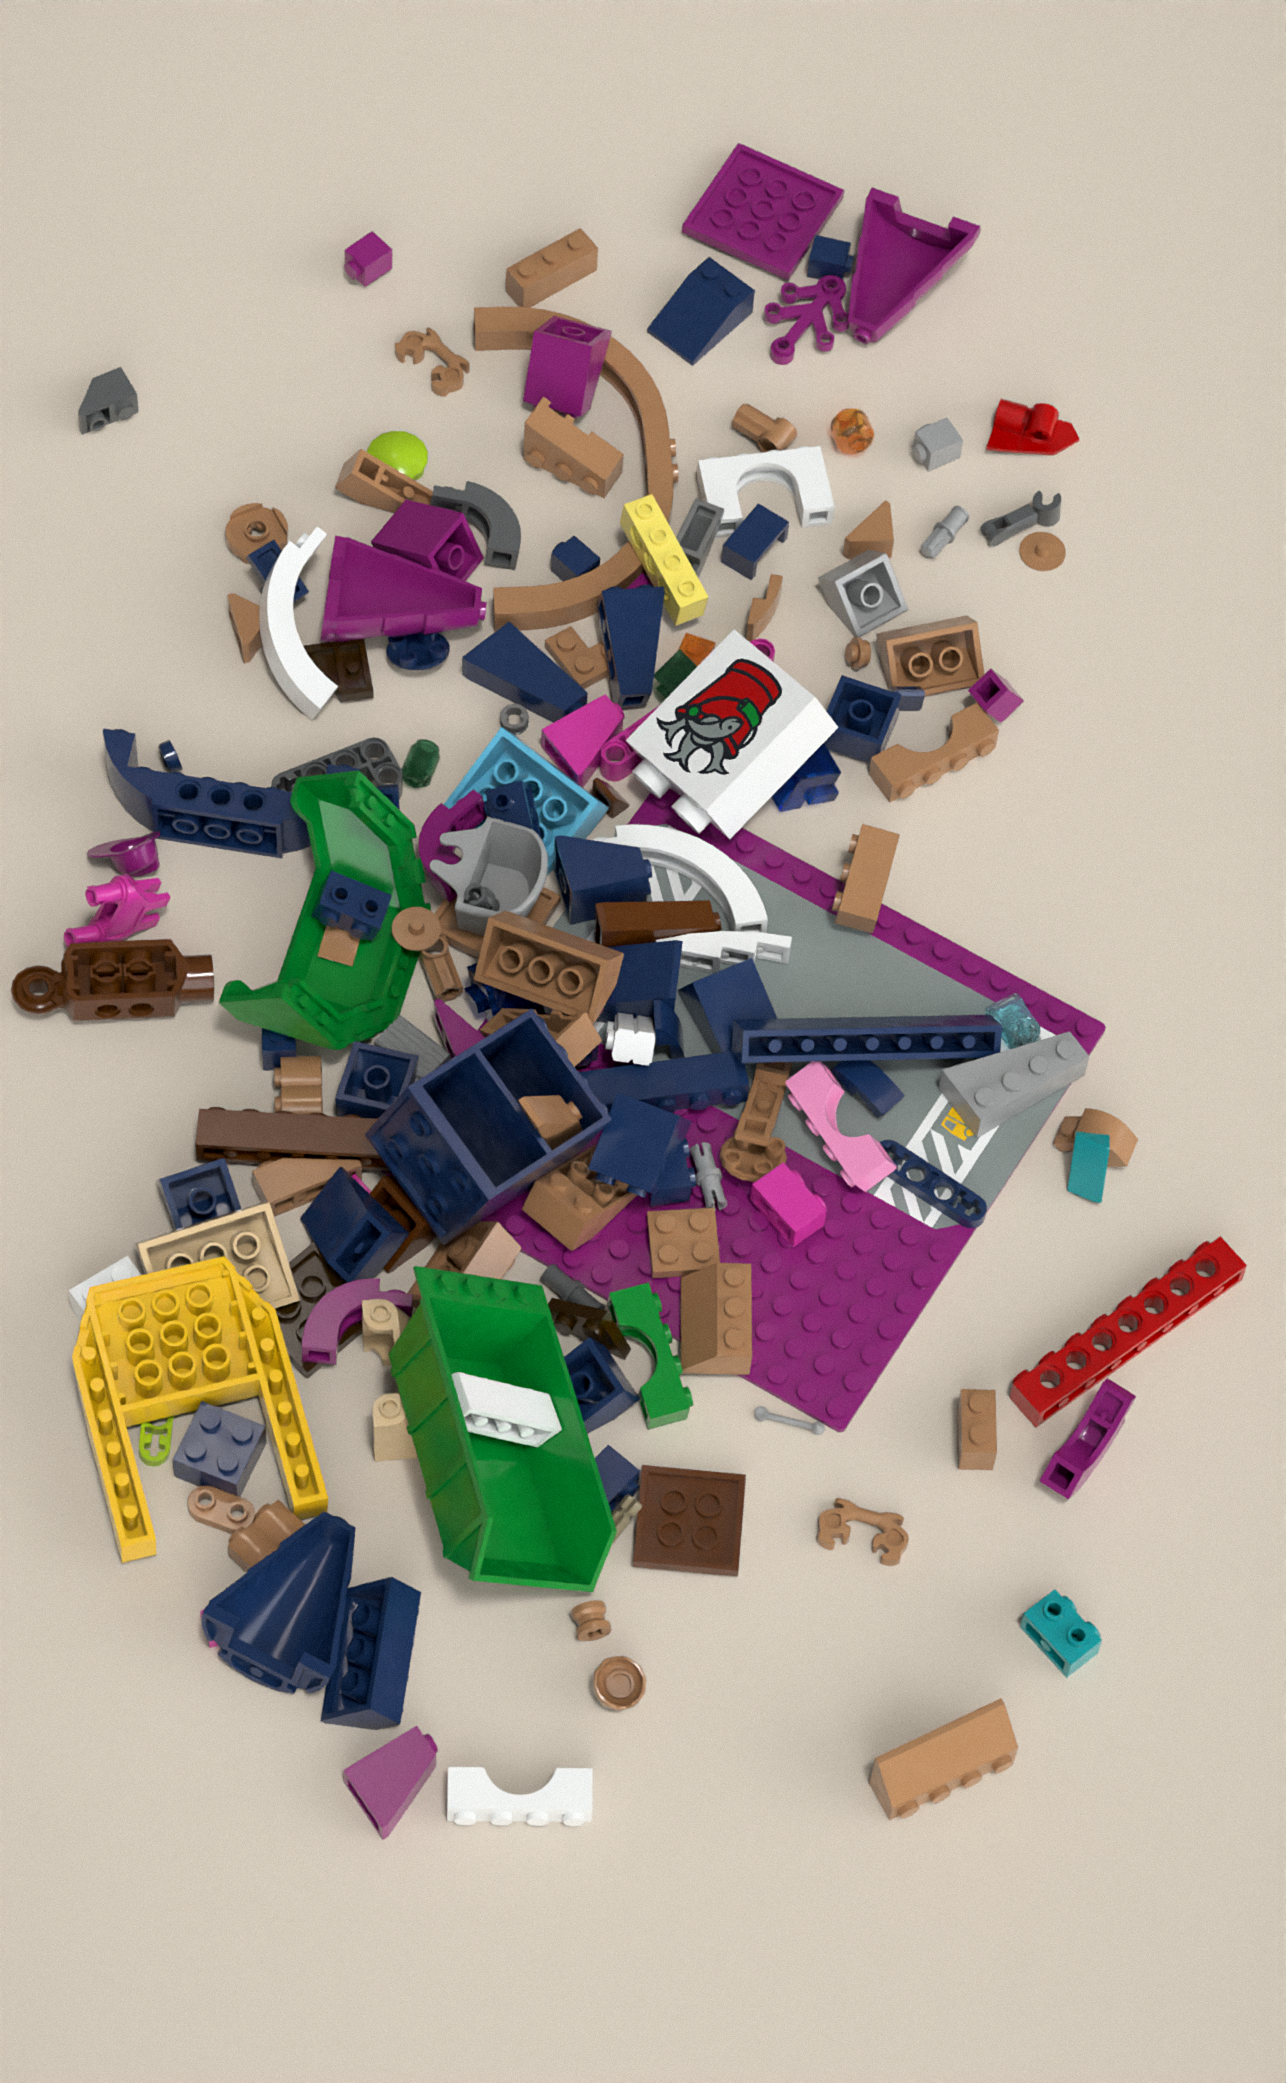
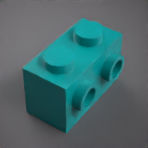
[1020,1589,1102,1678]

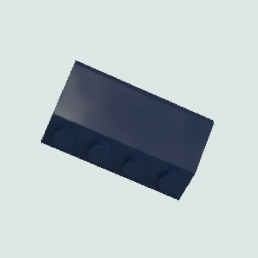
[320,1577,421,1730]

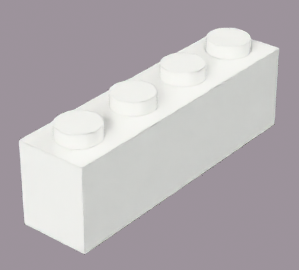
[452,1372,562,1447]

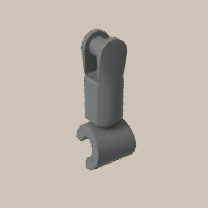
[980,490,1061,546]

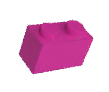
[750,1162,827,1247]

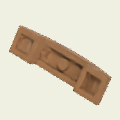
[734,1062,793,1147]

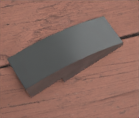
[676,498,725,578]

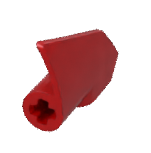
[986,399,1080,455]

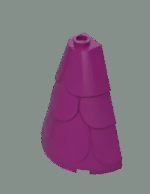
[848,187,981,344]
[321,535,487,642]

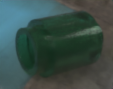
[401,739,440,788]

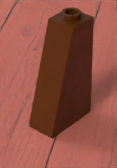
[593,900,721,947]

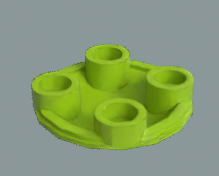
[367,431,428,480]

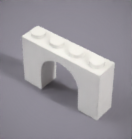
[697,446,835,539]

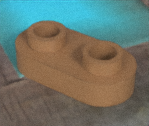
[188,1486,255,1534]

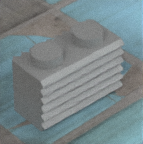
[374,1015,451,1082]

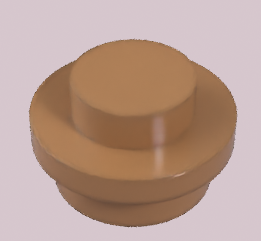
[845,637,871,669]

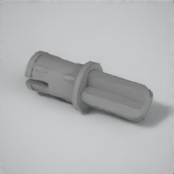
[921,506,969,559]

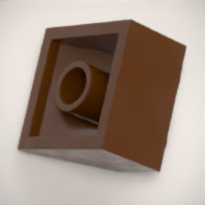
[370,1175,437,1273]

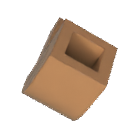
[1053,1108,1138,1167]

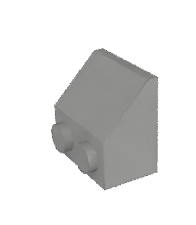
[818,550,908,637]

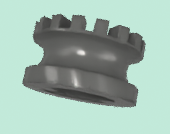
[500,704,529,735]

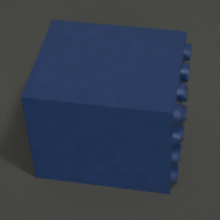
[364,1009,612,1245]

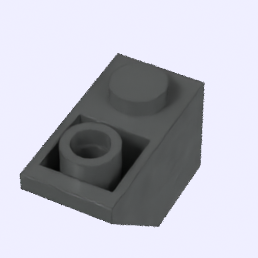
[78,367,139,435]

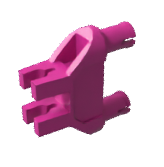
[64,874,171,947]

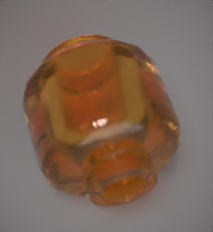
[830,408,874,454]

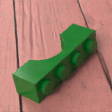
[607,1282,693,1430]

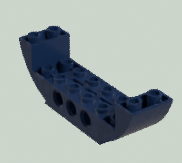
[103,728,360,859]

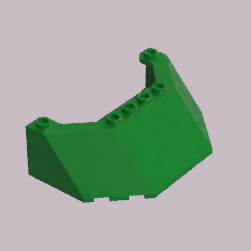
[218,770,432,1051]

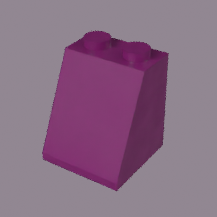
[523,316,612,418]
[371,499,484,581]

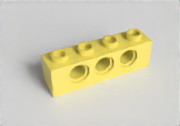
[620,494,708,626]

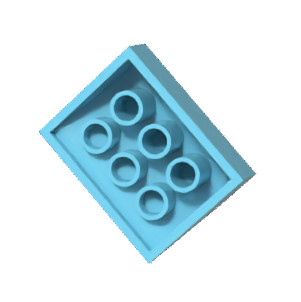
[444,727,609,875]

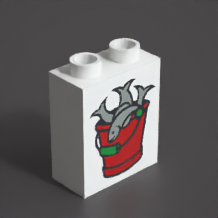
[626,629,838,839]

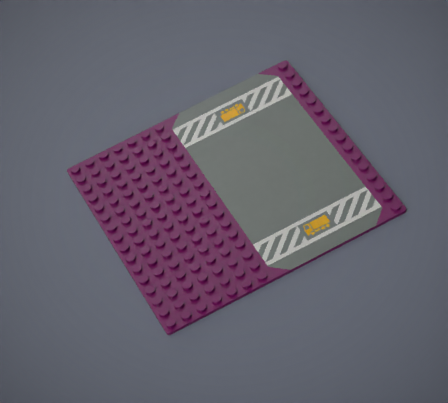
[381,788,1106,1432]

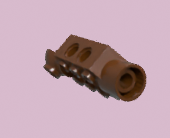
[11,939,214,1021]

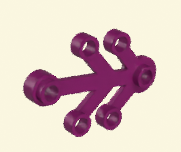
[764,275,849,365]

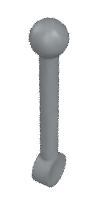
[754,1406,825,1435]

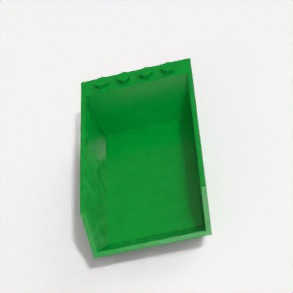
[388,1266,617,1592]

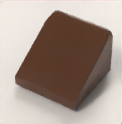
[592,778,629,819]

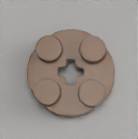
[225,503,288,564]

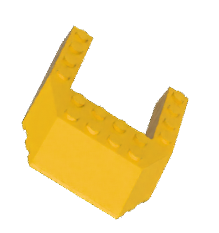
[72,1256,328,1563]

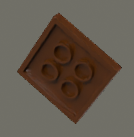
[633,1465,746,1577]

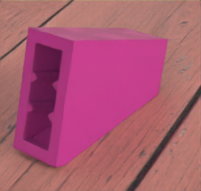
[541,694,625,787]

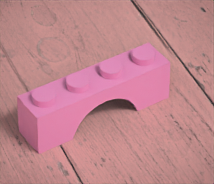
[785,1061,897,1192]

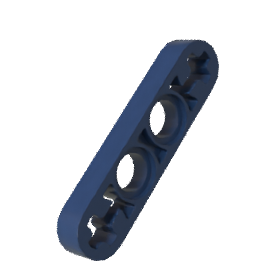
[880,1140,987,1228]

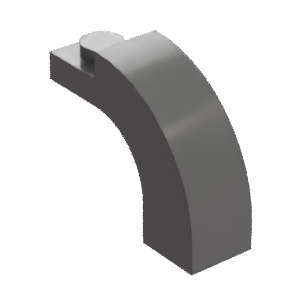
[430,481,521,570]

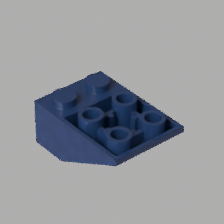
[300,1167,410,1282]

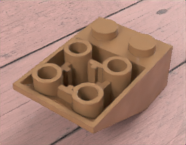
[522,1145,637,1251]

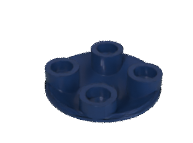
[386,632,450,670]

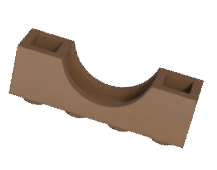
[868,702,999,802]

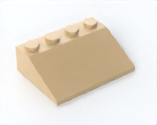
[135,1201,300,1309]

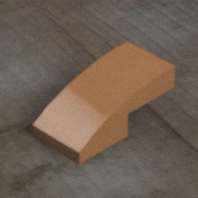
[746,574,783,642]

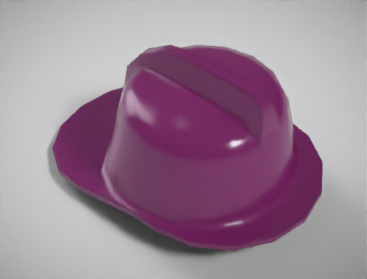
[87,831,161,877]

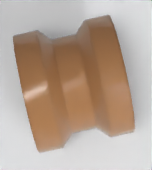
[571,1600,611,1641]

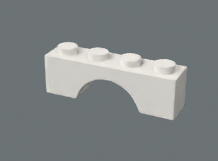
[447,1767,593,1826]

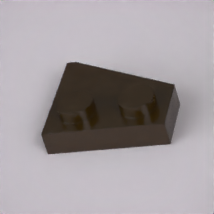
[303,639,374,702]
[548,1298,631,1360]

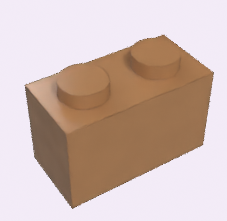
[957,1389,997,1470]

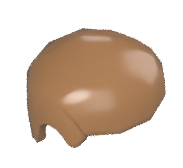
[592,1656,646,1710]

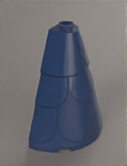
[201,1511,356,1694]

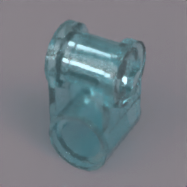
[985,993,1040,1049]

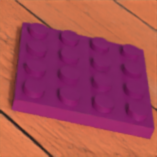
[682,142,845,281]

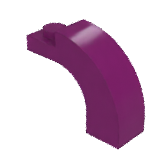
[418,789,487,902]
[302,1278,413,1365]
[1040,1378,1137,1500]

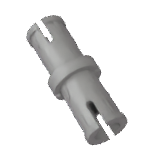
[690,1142,728,1212]

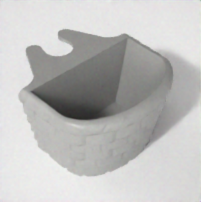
[430,817,548,936]

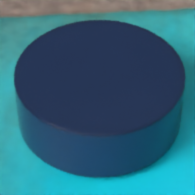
[158,740,182,773]

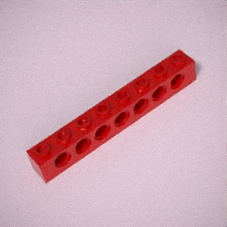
[1009,1236,1247,1428]

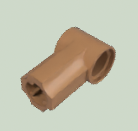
[732,403,797,453]
[419,933,463,1002]

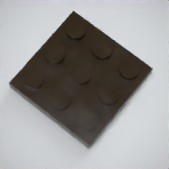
[275,1242,362,1378]

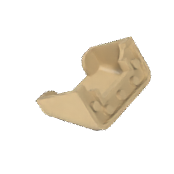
[362,1299,418,1462]

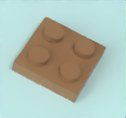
[647,1208,720,1278]

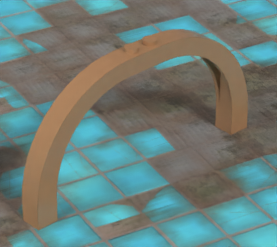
[473,307,678,632]

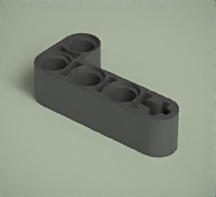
[271,737,403,799]

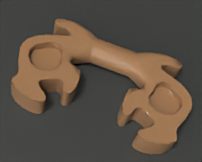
[395,327,470,397]
[817,1498,909,1566]

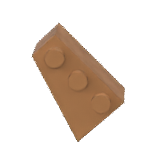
[523,397,624,498]
[480,1008,602,1067]

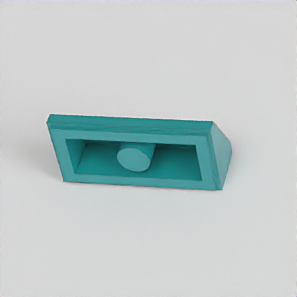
[1067,1132,1110,1203]

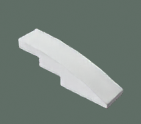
[656,931,792,973]

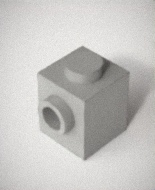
[912,418,963,472]

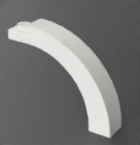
[259,527,338,720]
[593,824,768,933]

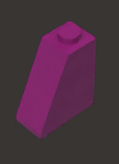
[344,1726,438,1840]

